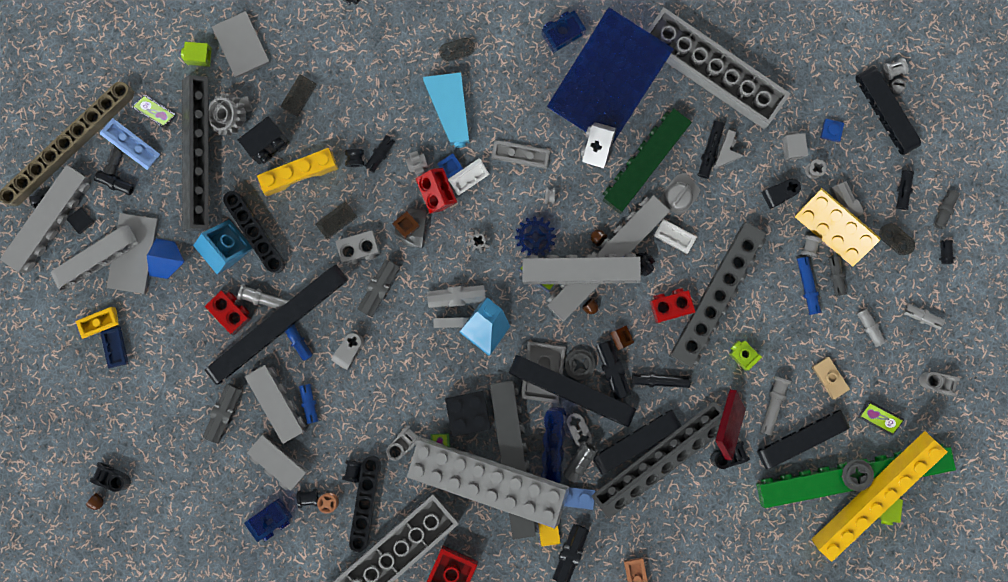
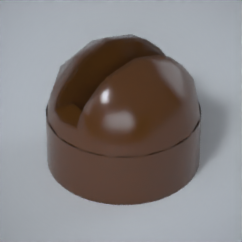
[591,230,607,247]
[582,298,599,314]
[86,493,103,510]

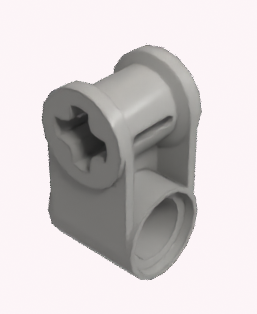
[331,333,364,371]
[919,372,961,397]
[386,424,422,461]

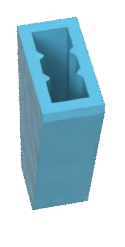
[423,72,469,148]

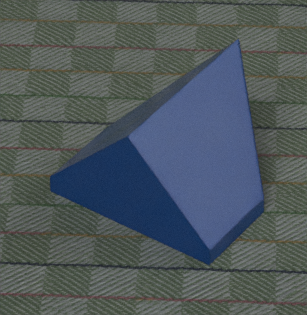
[147,238,184,279]

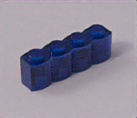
[541,407,566,483]

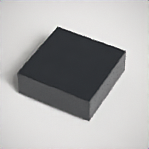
[67,207,95,234]

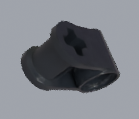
[761,179,801,209]
[710,441,750,469]
[89,462,131,492]

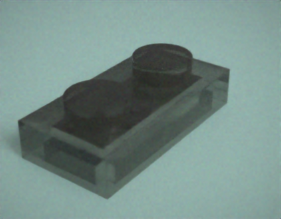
[315,201,358,240]

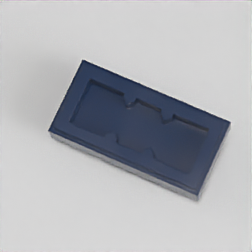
[100,327,129,369]

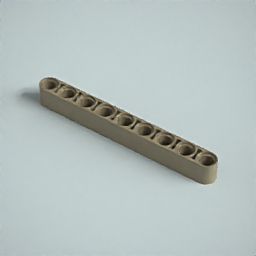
[0,81,134,207]

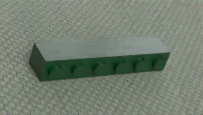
[602,109,692,214]

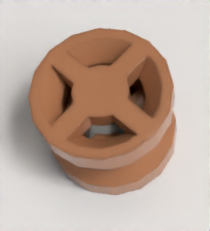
[317,493,339,514]

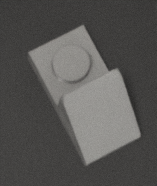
[713,130,743,169]

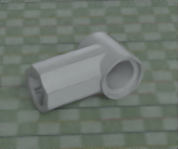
[830,181,863,217]

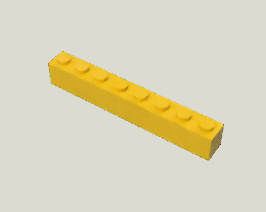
[811,431,947,562]

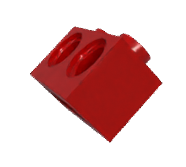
[416,167,457,214]
[650,288,695,323]
[204,290,251,335]

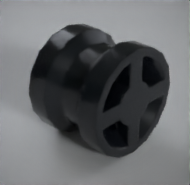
[345,149,364,167]

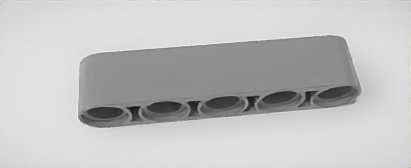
[50,226,138,291]

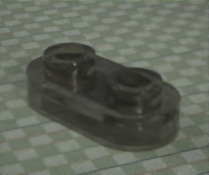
[879,223,915,255]

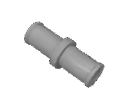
[903,303,945,330]
[856,308,886,347]

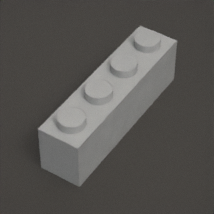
[245,365,306,444]

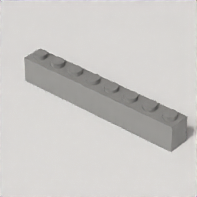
[546,195,670,322]

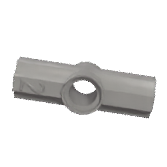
[427,285,486,308]

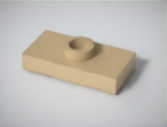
[812,357,850,400]

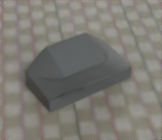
[394,208,428,248]

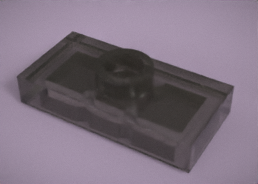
[280,74,317,117]

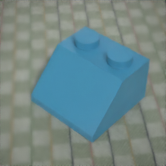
[193,220,253,275]

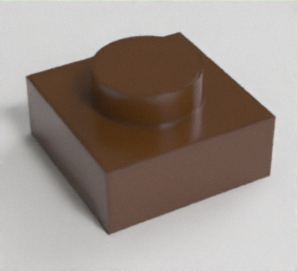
[392,211,420,239]
[610,325,634,350]

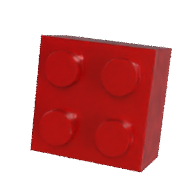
[427,545,478,582]

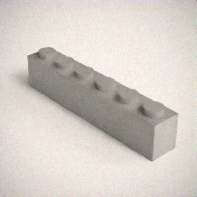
[0,164,91,274]
[522,254,641,284]

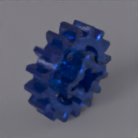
[515,216,556,257]

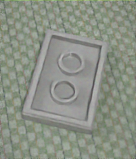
[212,11,270,79]
[521,341,566,403]

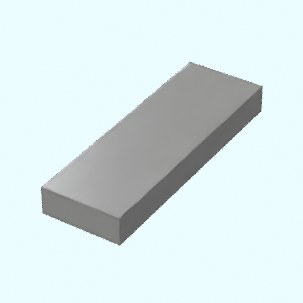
[491,140,550,169]

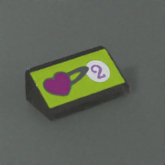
[132,95,177,130]
[858,401,904,436]

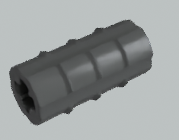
[563,441,598,483]

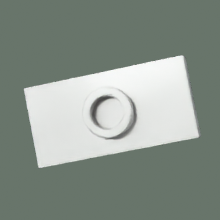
[448,158,490,196]
[654,219,697,254]

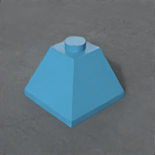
[459,297,511,356]

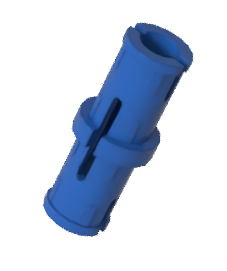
[298,384,319,424]

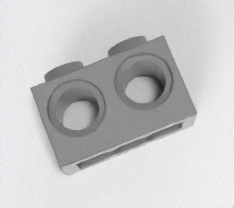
[335,230,380,267]

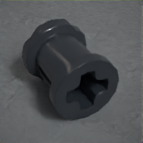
[342,460,362,483]
[296,489,319,508]

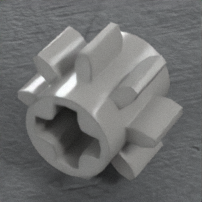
[406,151,428,176]
[467,230,490,254]

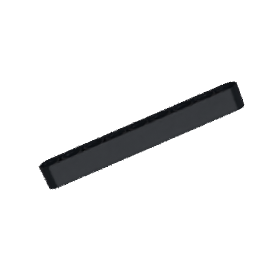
[204,264,348,385]

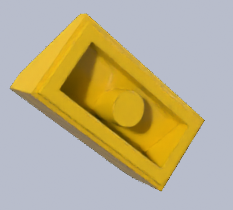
[75,307,119,339]

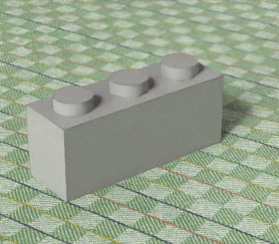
[247,434,309,491]

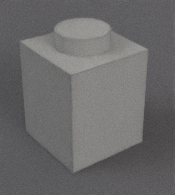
[782,131,808,161]

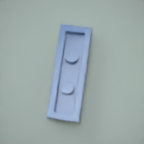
[100,118,160,170]

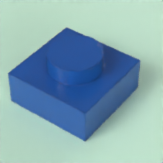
[820,119,844,142]
[437,154,463,179]

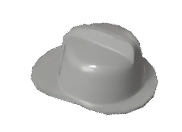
[661,173,700,215]

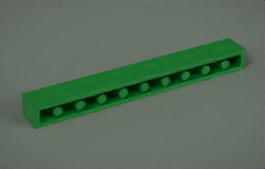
[756,443,956,508]

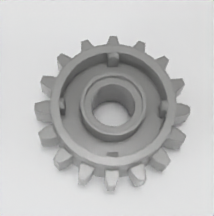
[208,93,246,136]

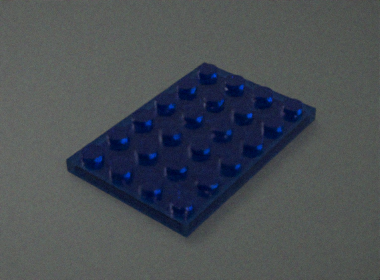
[547,7,674,145]

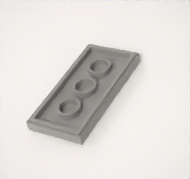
[107,213,159,294]

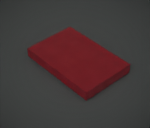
[715,389,746,461]

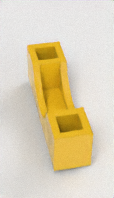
[257,148,338,196]

